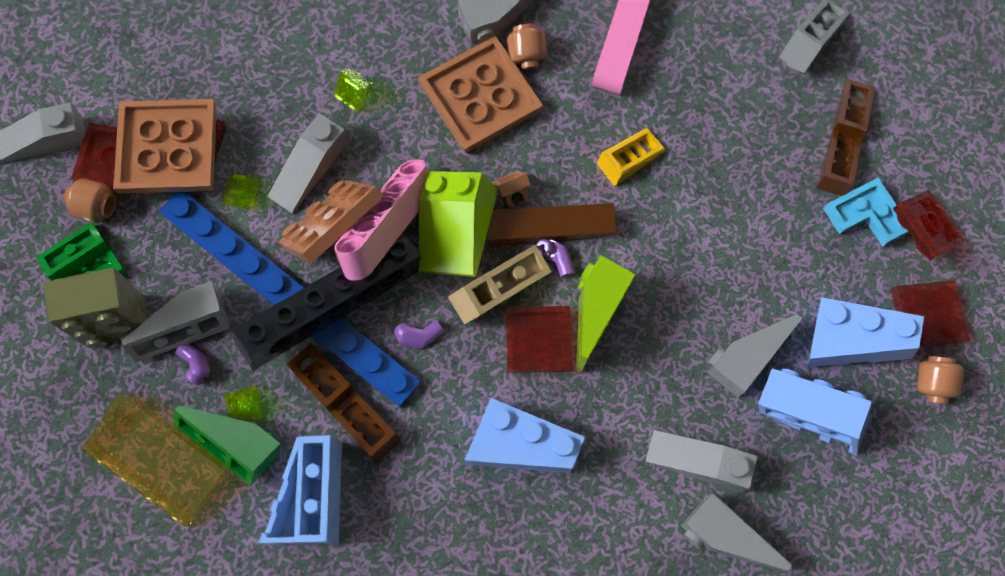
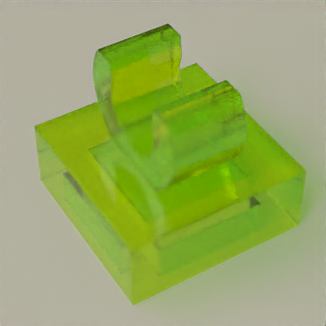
[334,67,374,112]
[223,174,262,210]
[223,386,265,422]

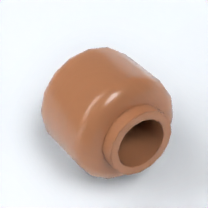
[507,24,548,71]
[63,178,116,223]
[917,356,964,404]

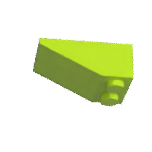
[419,171,498,277]
[576,255,635,372]

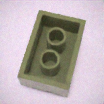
[43,267,148,348]

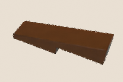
[817,78,875,196]
[487,203,618,247]
[286,343,401,463]

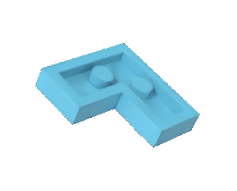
[823,178,913,247]

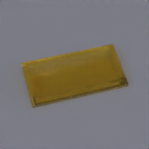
[81,393,232,527]

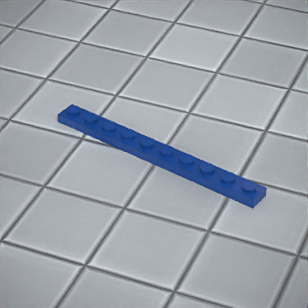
[159,192,421,408]

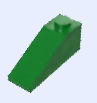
[174,405,281,486]

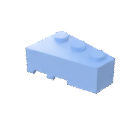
[807,298,924,368]
[758,368,872,456]
[464,398,585,473]
[259,436,342,545]

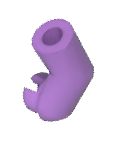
[536,239,575,278]
[394,320,445,349]
[176,344,210,385]

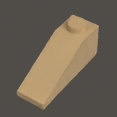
[448,245,552,324]

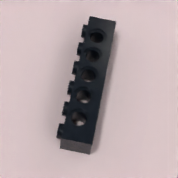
[232,232,421,371]

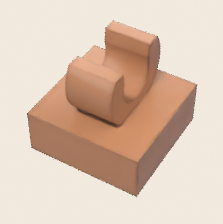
[492,170,531,208]

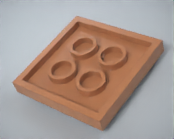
[418,36,543,154]
[113,99,217,194]
[278,180,384,264]

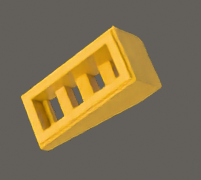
[597,128,666,186]

